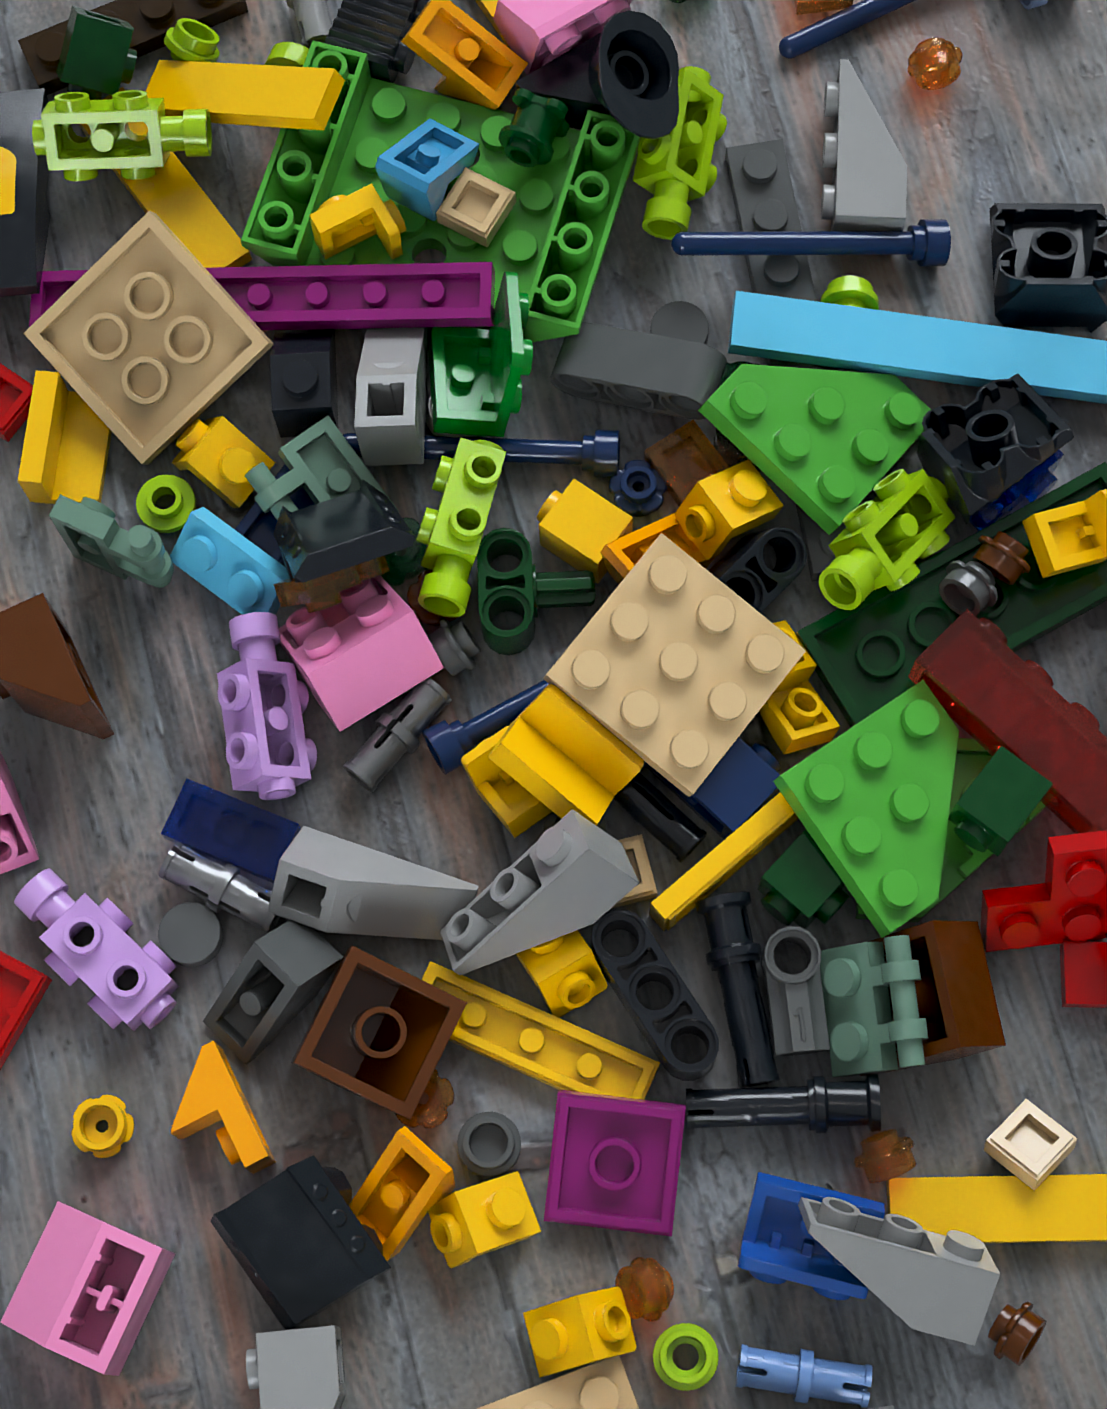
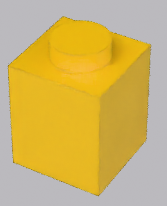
[537,479,633,583]

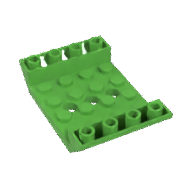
[241,40,641,342]

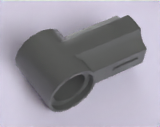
[761,926,830,1056]

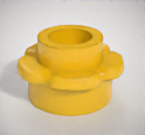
[71,1095,134,1158]

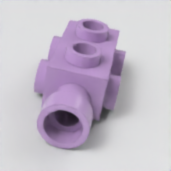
[217,612,317,800]
[14,868,179,1031]

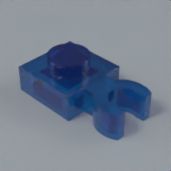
[970,450,1064,531]

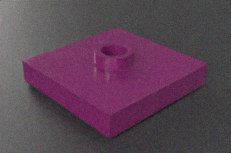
[544,1090,686,1237]

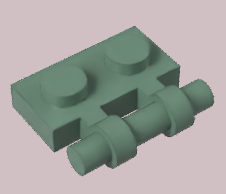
[245,415,399,521]
[49,494,174,588]
[820,935,928,1077]

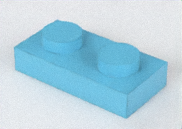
[170,507,294,615]

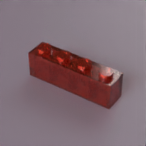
[908,609,1107,834]

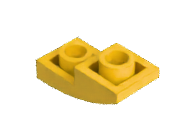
[759,620,840,755]

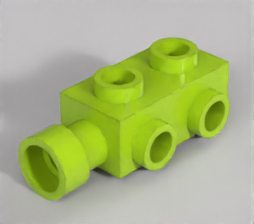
[633,66,727,240]
[32,90,213,181]
[416,437,506,617]
[819,469,956,610]

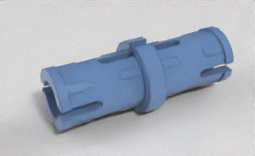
[736,1344,872,1408]

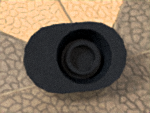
[588,10,679,140]

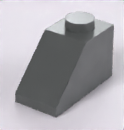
[203,920,343,1064]

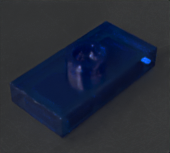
[161,778,301,883]

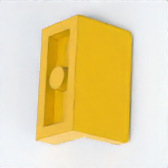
[17,370,112,504]
[488,684,644,825]

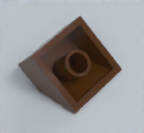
[0,593,114,739]
[860,920,1006,1076]
[291,945,467,1120]

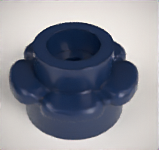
[609,460,668,517]

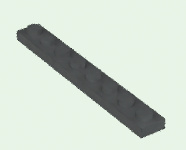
[725,139,860,581]

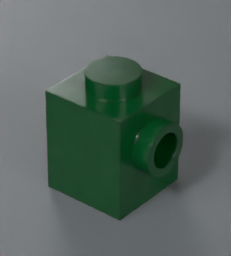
[56,6,137,100]
[948,745,1053,856]
[758,829,849,929]

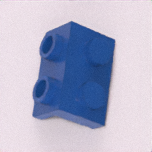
[738,1172,885,1300]

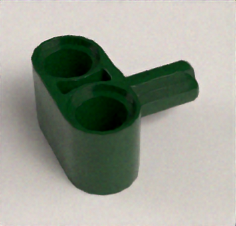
[477,528,596,655]

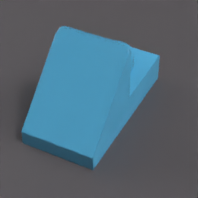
[375,119,479,221]

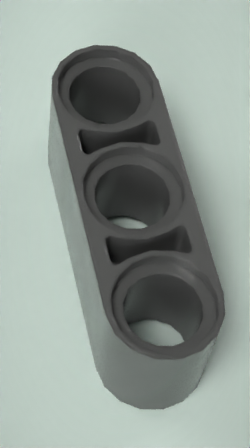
[550,322,727,420]

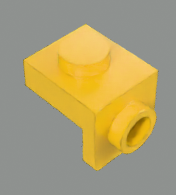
[309,183,406,260]
[172,416,276,508]
[675,459,784,560]
[1022,489,1107,578]
[461,726,553,838]
[516,930,608,1018]
[428,1171,541,1268]
[523,1286,637,1378]

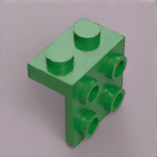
[428,272,533,437]

